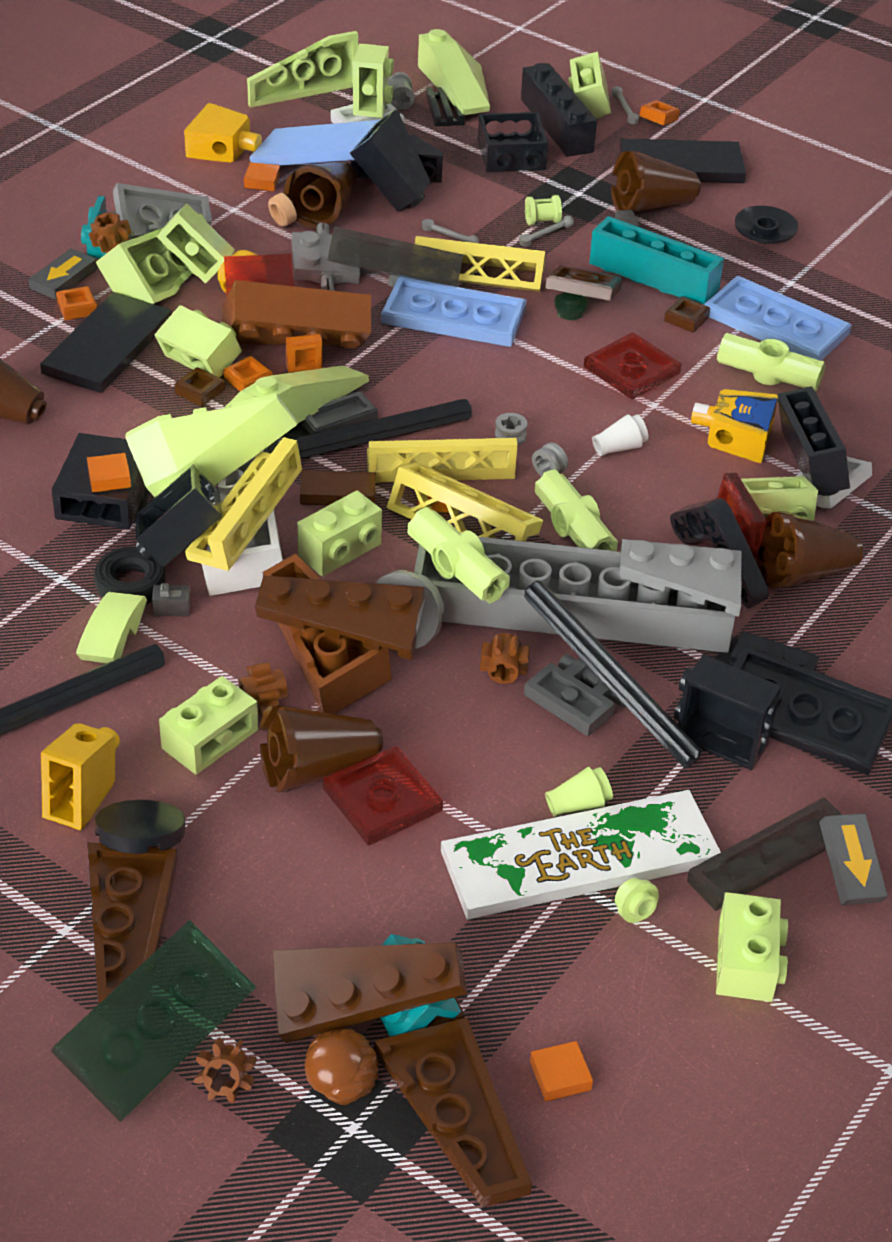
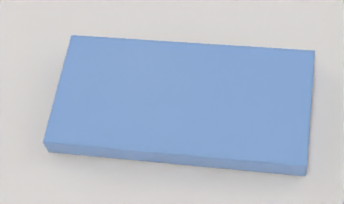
[249,120,380,166]
[703,276,852,361]
[381,277,527,347]

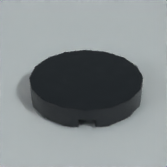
[95,799,185,854]

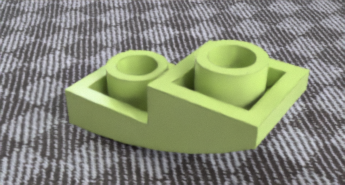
[76,592,147,663]

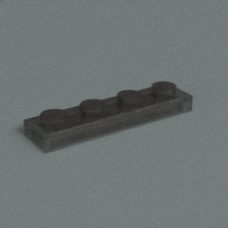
[327,227,463,287]
[687,797,842,911]

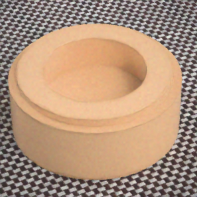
[268,193,297,227]

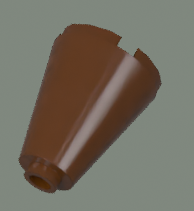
[611,151,701,213]
[284,162,357,229]
[0,358,47,424]
[260,705,383,793]

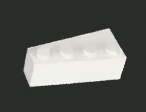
[202,450,283,596]

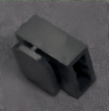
[51,433,150,529]

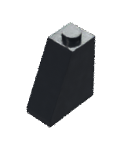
[350,109,431,211]

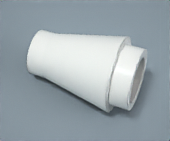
[592,414,649,456]

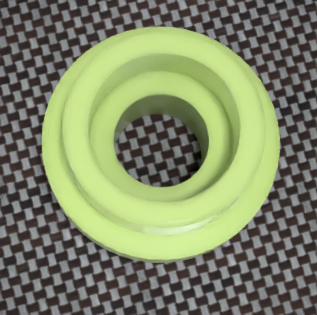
[615,878,659,923]

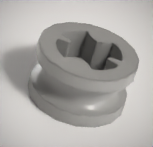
[495,413,528,446]
[532,442,568,477]

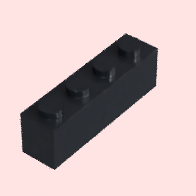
[521,63,597,157]
[777,386,850,496]

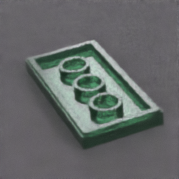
[51,920,256,1122]

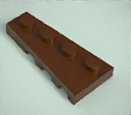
[255,575,425,660]
[87,842,178,1010]
[273,942,467,1043]
[374,1018,532,1208]

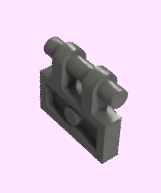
[524,654,626,737]

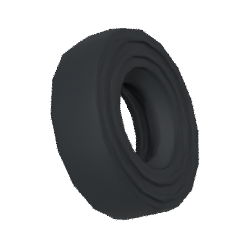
[94,547,166,604]

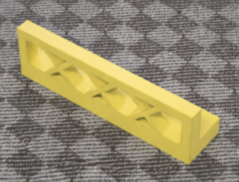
[410,236,546,292]
[185,437,302,571]
[367,438,517,483]
[387,463,543,542]

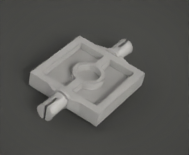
[291,223,360,291]

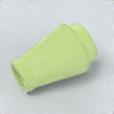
[545,767,613,817]

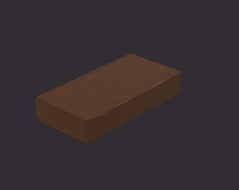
[300,470,376,505]

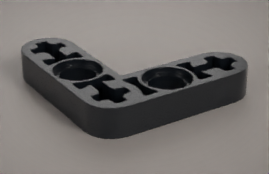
[670,498,769,608]

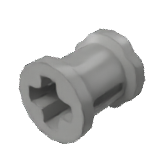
[388,72,415,110]

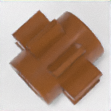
[89,212,132,253]
[480,633,530,684]
[238,662,288,714]
[194,1037,257,1103]

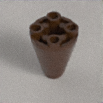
[751,511,863,588]

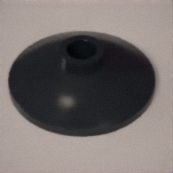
[735,206,798,244]

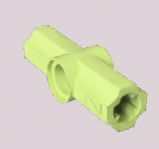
[717,333,826,392]
[535,469,618,551]
[408,507,510,604]

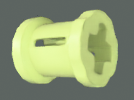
[525,195,562,226]

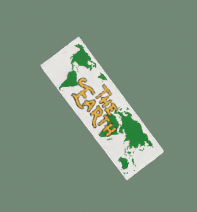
[441,790,722,920]

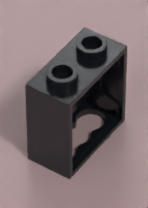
[478,112,548,172]
[135,464,222,567]
[674,654,781,770]

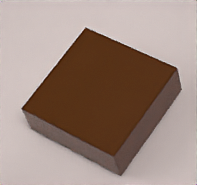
[664,296,711,333]
[174,367,225,407]

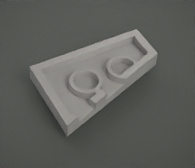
[113,183,212,240]
[619,539,741,617]

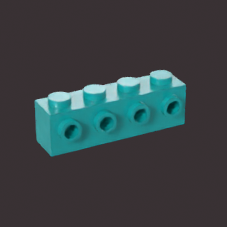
[589,216,724,304]

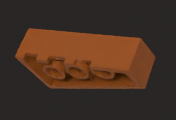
[222,280,371,348]
[262,553,392,714]

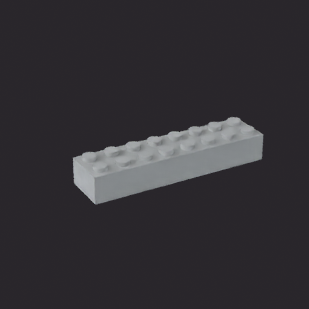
[414,537,735,653]

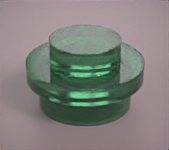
[554,292,588,320]

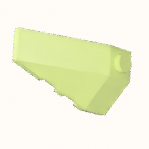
[418,29,490,115]
[247,31,358,108]
[96,213,207,304]
[224,365,369,424]
[125,394,297,497]

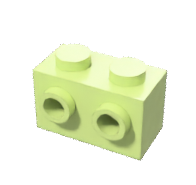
[353,43,394,118]
[568,52,611,119]
[156,203,235,283]
[154,305,242,378]
[730,476,818,538]
[297,490,382,577]
[159,676,258,775]
[716,892,788,1002]

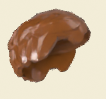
[305,1028,379,1105]

